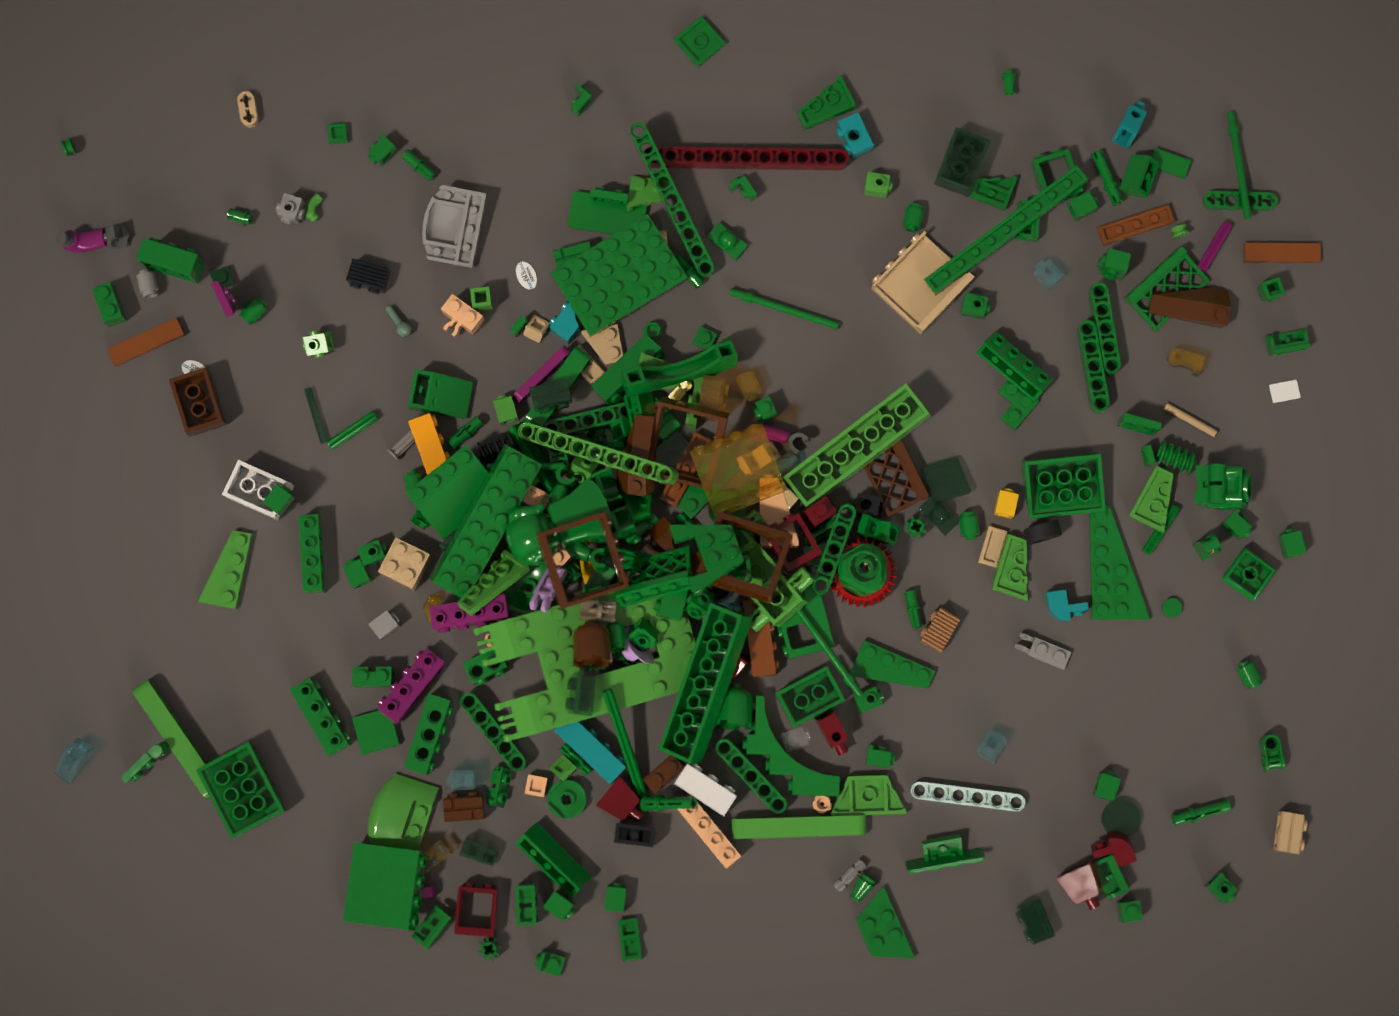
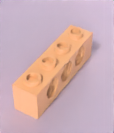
[678,795,741,869]

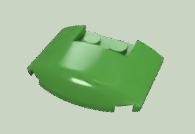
[368,774,439,851]

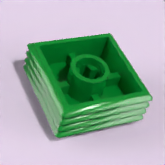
[1221,548,1276,601]

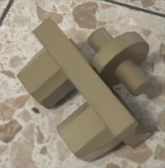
[579,600,616,622]

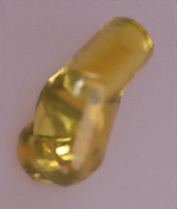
[423,594,440,623]

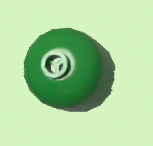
[715,684,753,730]

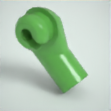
[305,193,323,222]

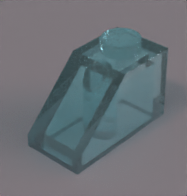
[54,737,94,784]

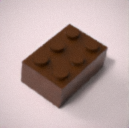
[169,367,226,437]

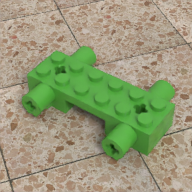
[721,509,815,632]

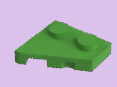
[627,176,669,211]

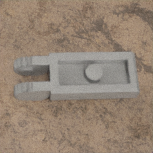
[1014,633,1071,670]

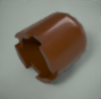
[573,620,612,668]

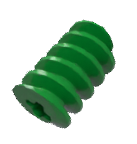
[1154,439,1198,476]

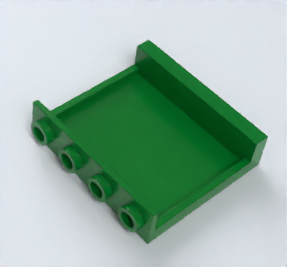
[343,842,427,930]

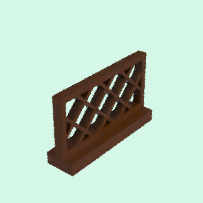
[864,439,930,517]

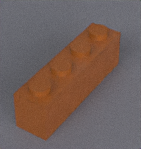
[743,599,779,678]

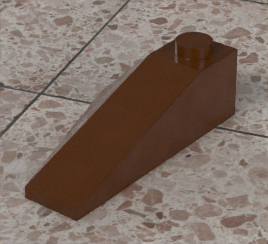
[1148,287,1231,328]

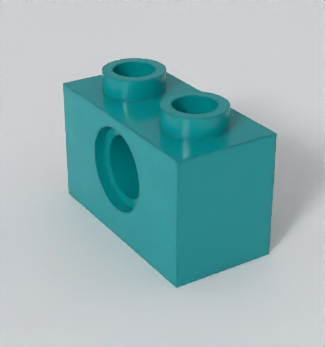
[835,112,874,160]

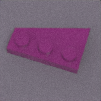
[211,280,237,317]

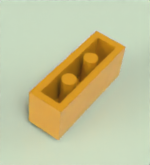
[408,412,450,475]

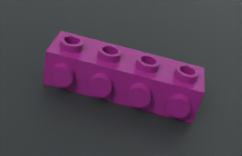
[429,594,512,634]
[378,648,445,725]

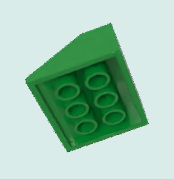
[405,445,488,540]
[1021,452,1106,519]
[196,742,287,839]

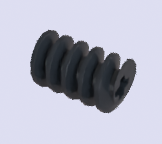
[477,432,518,465]

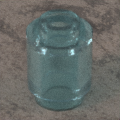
[770,452,799,478]

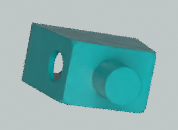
[1112,101,1147,149]

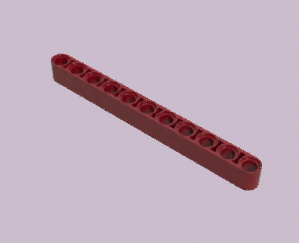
[644,147,849,170]

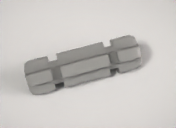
[834,859,866,892]

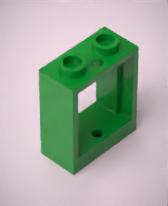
[1031,148,1083,202]

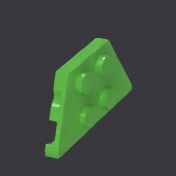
[831,775,906,816]

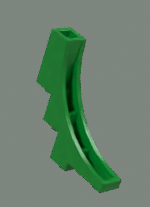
[743,696,840,797]

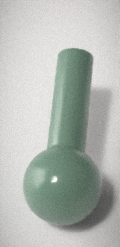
[385,305,412,337]

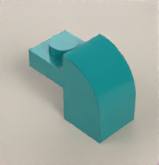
[1044,590,1089,622]

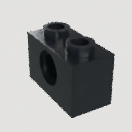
[614,823,656,847]

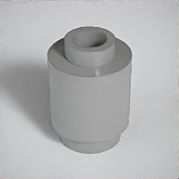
[136,269,159,299]

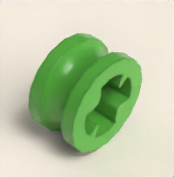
[1170,223,1189,239]

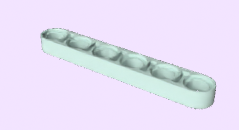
[910,782,1025,811]

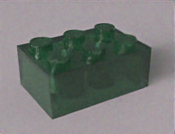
[934,127,991,197]

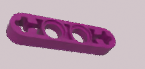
[512,345,571,404]

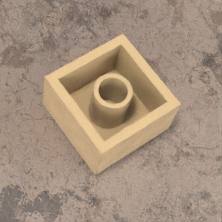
[378,537,432,591]

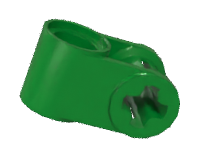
[1259,734,1285,772]

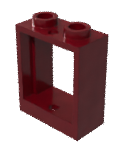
[767,513,822,574]
[454,883,499,937]

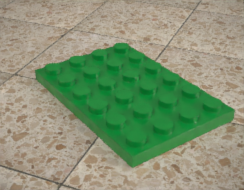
[550,214,688,337]

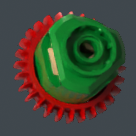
[826,537,897,608]

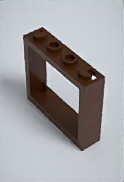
[653,396,729,490]
[535,511,630,609]
[696,511,793,604]

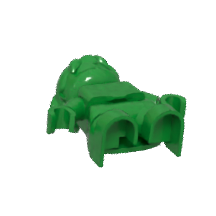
[506,464,637,573]

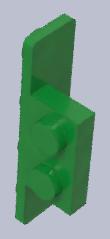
[905,834,985,874]

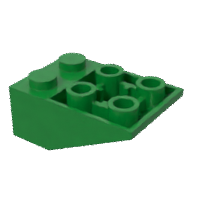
[408,369,473,420]

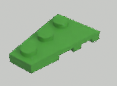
[1129,466,1174,534]
[990,534,1028,601]

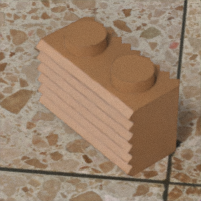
[919,607,961,653]

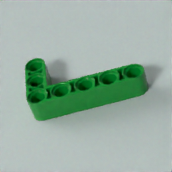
[543,402,629,477]

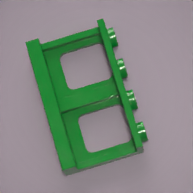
[777,572,835,660]

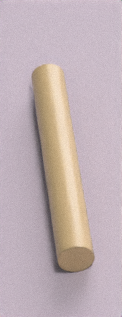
[1164,403,1217,437]

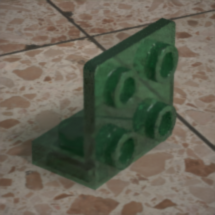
[565,674,596,716]

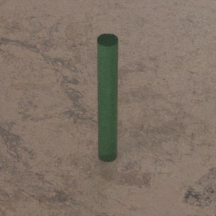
[304,388,328,444]

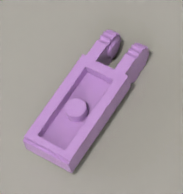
[530,568,567,612]

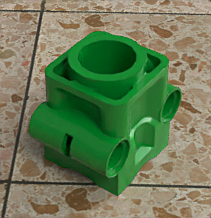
[1195,464,1252,510]

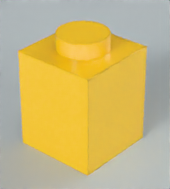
[993,488,1019,519]

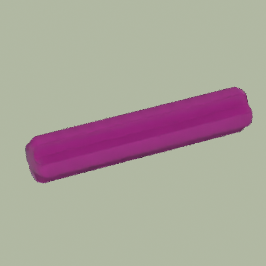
[1198,221,1232,272]

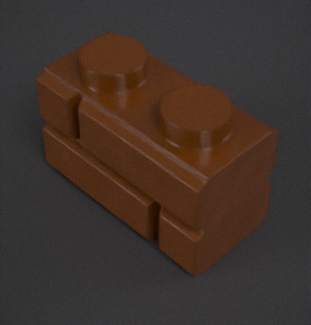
[642,755,684,794]
[443,792,485,822]

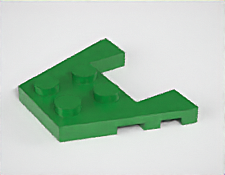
[669,525,744,596]

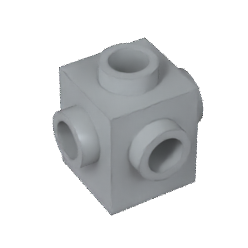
[276,193,305,225]

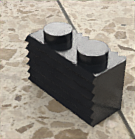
[346,258,391,295]

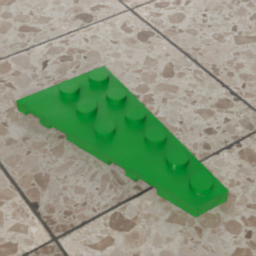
[1089,505,1150,620]

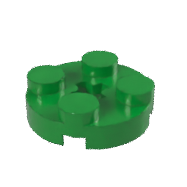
[547,780,587,819]

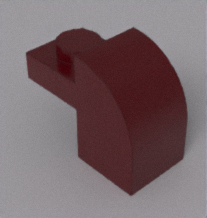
[1091,831,1137,867]

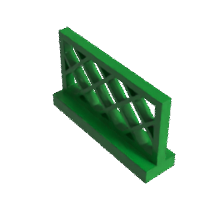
[1123,246,1210,332]
[614,545,692,607]

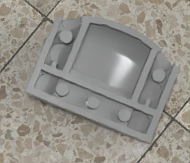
[422,185,487,268]

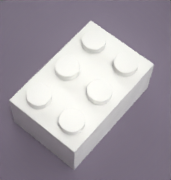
[222,460,294,520]
[674,764,737,817]

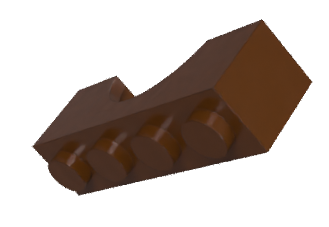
[647,517,702,576]

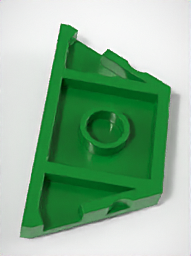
[855,887,915,958]

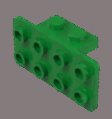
[567,187,647,235]

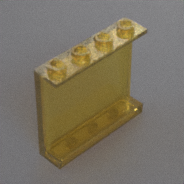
[690,423,788,519]

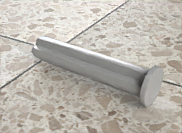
[387,414,433,461]

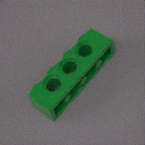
[299,514,326,594]
[404,693,454,775]

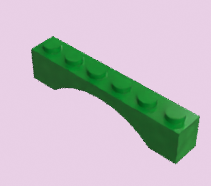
[621,340,738,398]

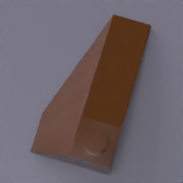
[617,414,656,496]

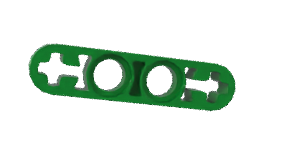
[1202,191,1278,211]

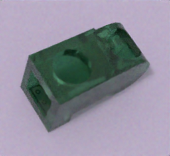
[459,837,499,866]

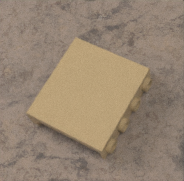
[871,231,974,334]

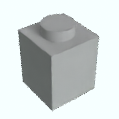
[368,610,400,641]

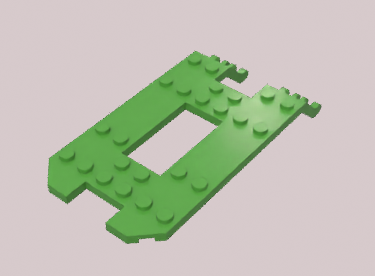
[473,574,696,742]

